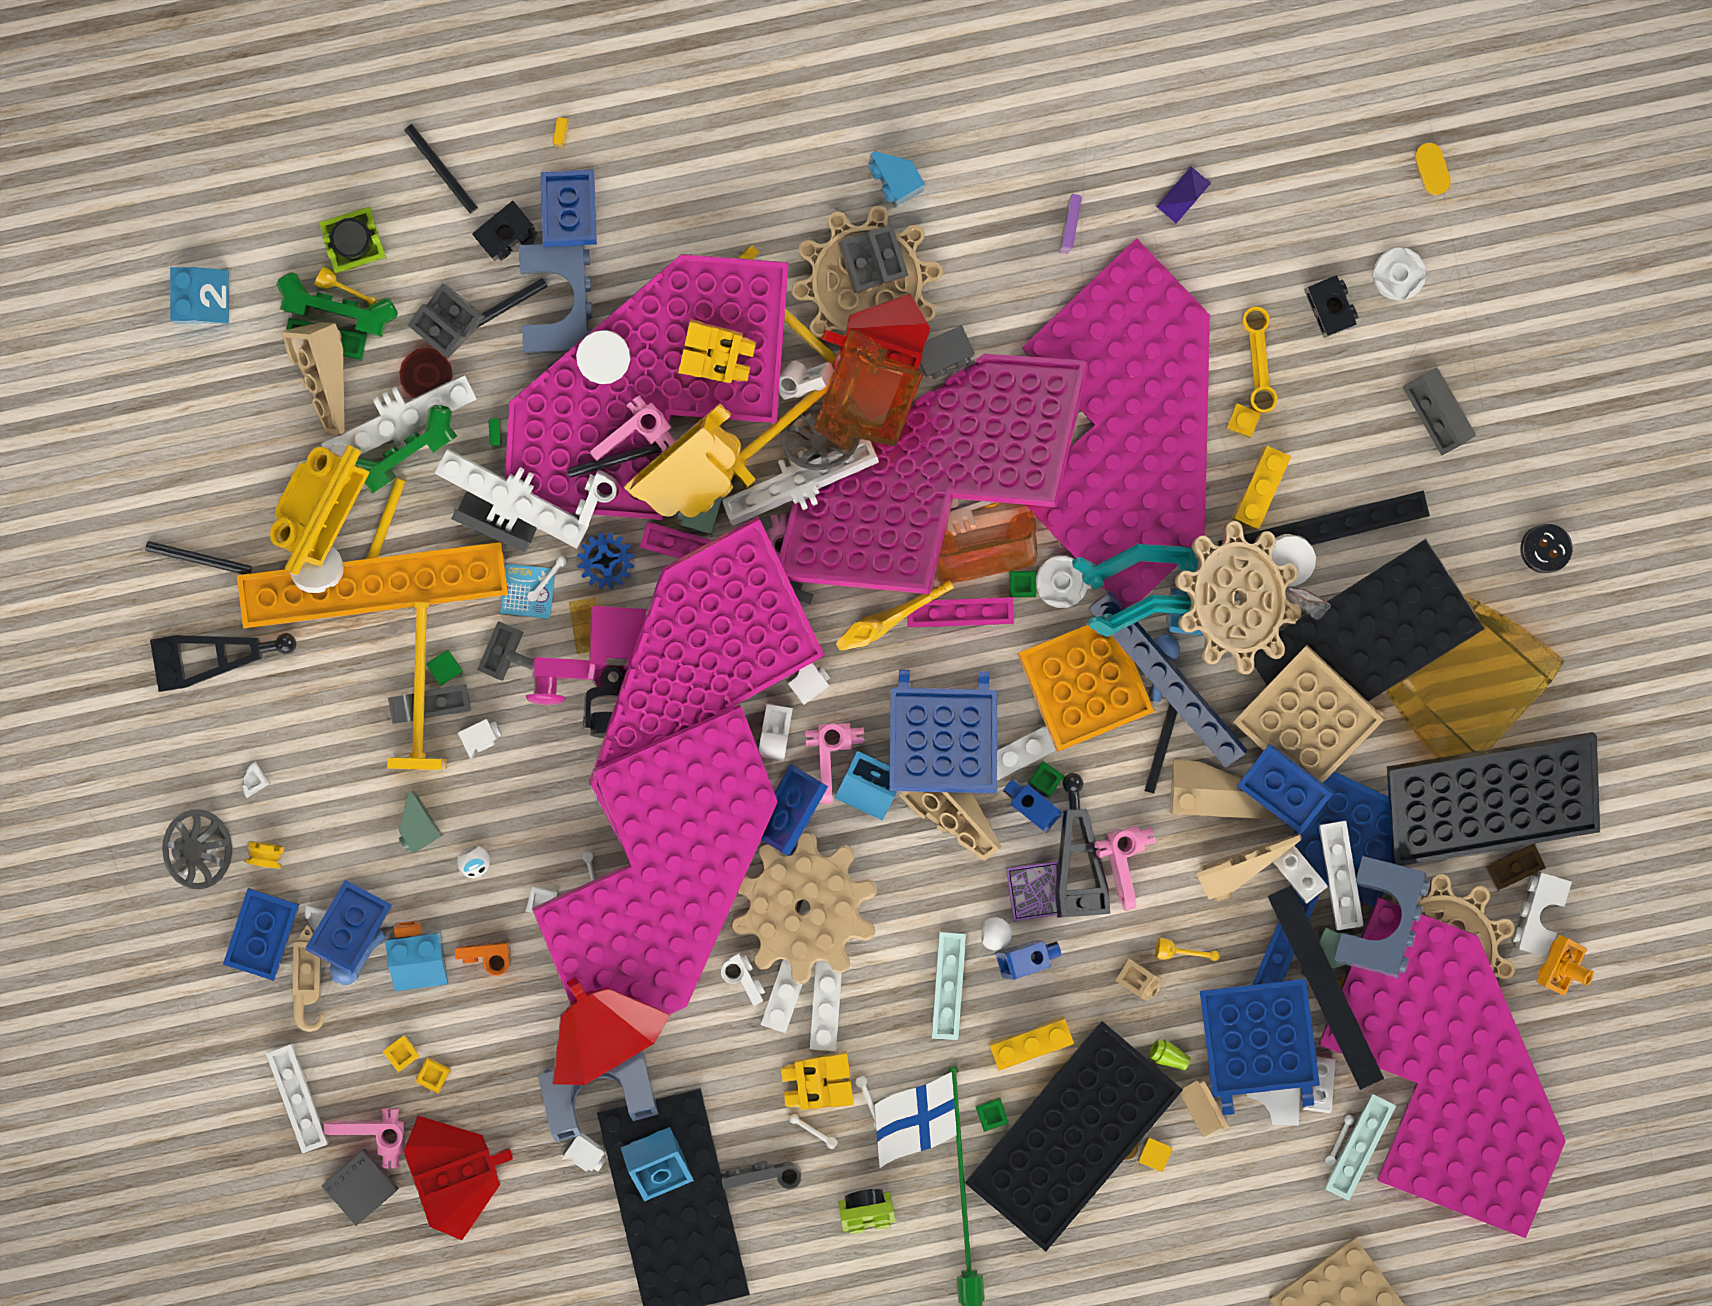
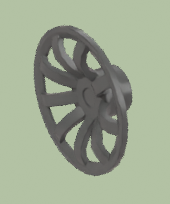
[781,402,860,470]
[162,809,232,890]

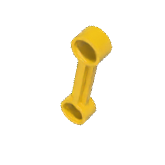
[1241,307,1277,413]

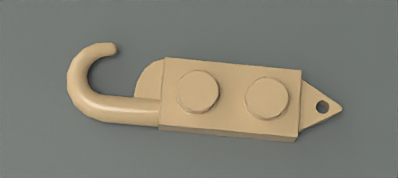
[293,924,325,1032]

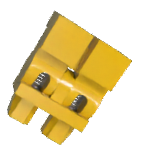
[678,319,756,383]
[781,1051,854,1110]

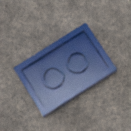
[541,170,597,247]
[1237,743,1334,834]
[761,764,828,856]
[305,880,392,975]
[223,888,300,981]

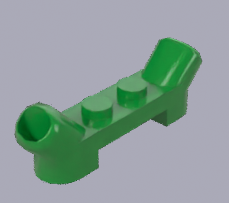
[276,272,398,337]
[355,405,457,494]

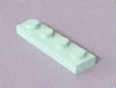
[932,931,966,1040]
[1324,1093,1396,1201]

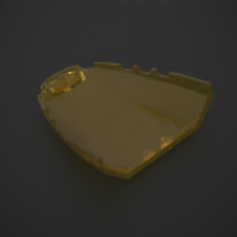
[1385,594,1565,758]

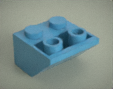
[868,151,925,207]
[835,750,897,820]

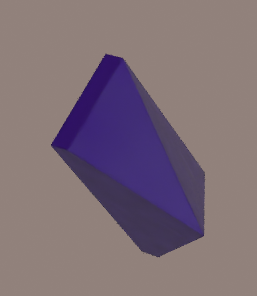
[1156,166,1211,224]

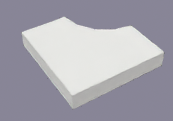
[1246,1088,1300,1126]

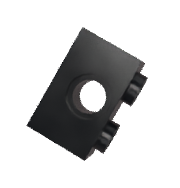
[472,200,535,262]
[1304,275,1358,338]

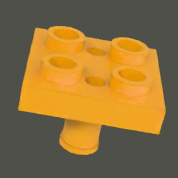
[1536,934,1594,996]

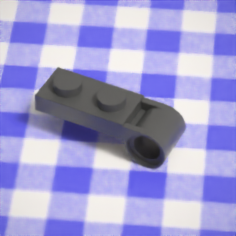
[388,684,471,724]
[721,1161,801,1189]

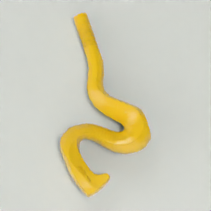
[836,579,954,651]

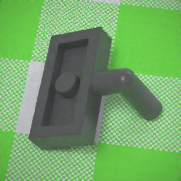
[477,621,533,681]

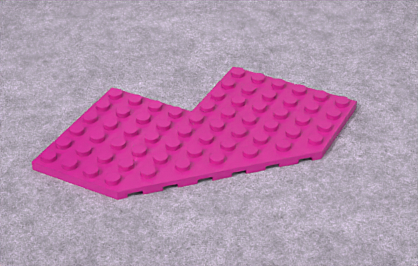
[1021,238,1210,608]
[505,254,789,520]
[779,354,1088,594]
[588,517,825,850]
[531,705,777,1014]
[1319,897,1566,1238]

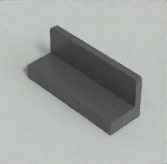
[1403,367,1476,456]
[451,492,537,553]

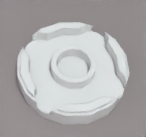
[1372,248,1426,301]
[576,330,631,384]
[1272,534,1316,587]
[290,547,344,593]
[1036,556,1088,608]

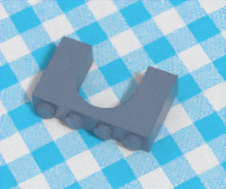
[519,244,593,354]
[1335,856,1430,978]
[538,1051,659,1142]

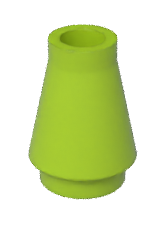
[1149,1039,1191,1071]

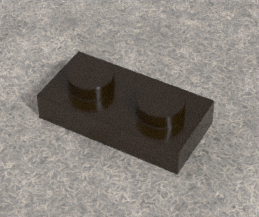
[1485,844,1546,891]

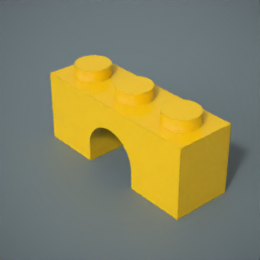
[1231,446,1291,530]
[989,1016,1074,1071]

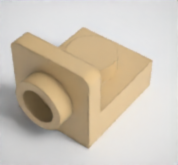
[1115,959,1162,1001]

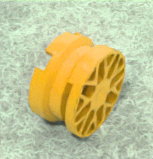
[244,841,285,869]

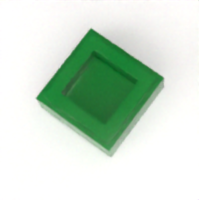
[488,418,502,447]
[1009,571,1036,598]
[426,649,463,686]
[1028,761,1064,797]
[975,1097,1009,1132]

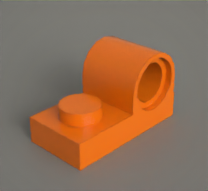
[454,941,511,976]

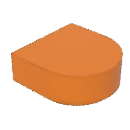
[394,921,422,938]

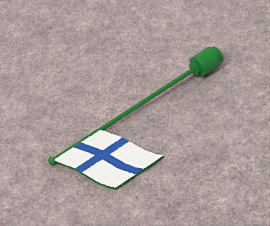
[874,1066,985,1306]

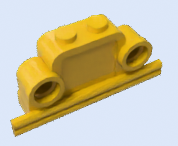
[624,404,741,517]
[270,444,370,576]

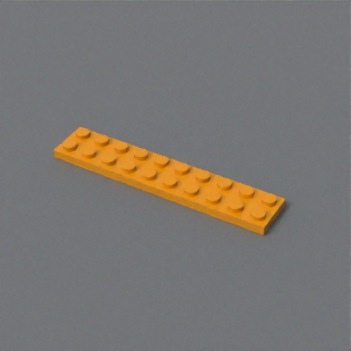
[237,542,509,628]

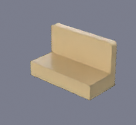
[1180,1077,1229,1137]

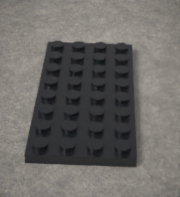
[1254,538,1485,702]
[1387,732,1600,866]
[965,1020,1183,1252]
[597,1087,750,1306]

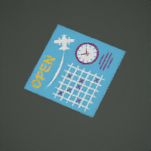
[500,563,555,619]

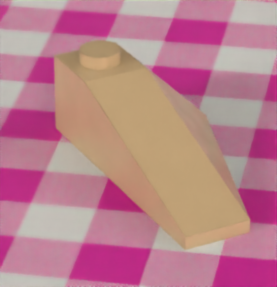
[281,322,345,435]
[1169,760,1276,820]
[898,791,1002,861]
[1197,833,1302,901]

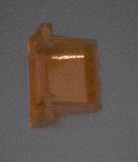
[813,329,924,450]

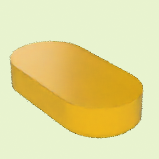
[1415,143,1451,196]

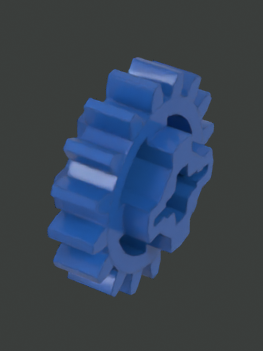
[577,532,635,589]

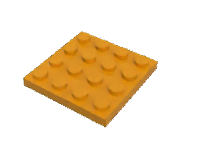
[1017,624,1154,752]

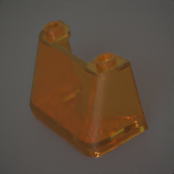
[934,511,1038,584]

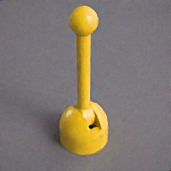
[314,266,377,306]
[1155,938,1220,961]

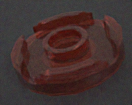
[399,348,453,398]

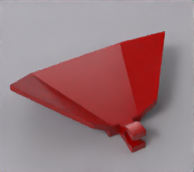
[821,294,930,420]
[552,977,670,1085]
[403,1115,513,1240]

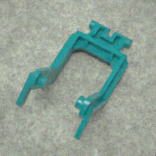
[1072,544,1198,637]

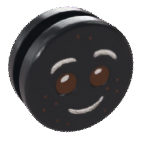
[1520,524,1573,573]

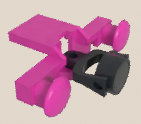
[526,606,646,738]

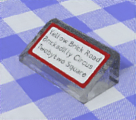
[1285,587,1331,620]

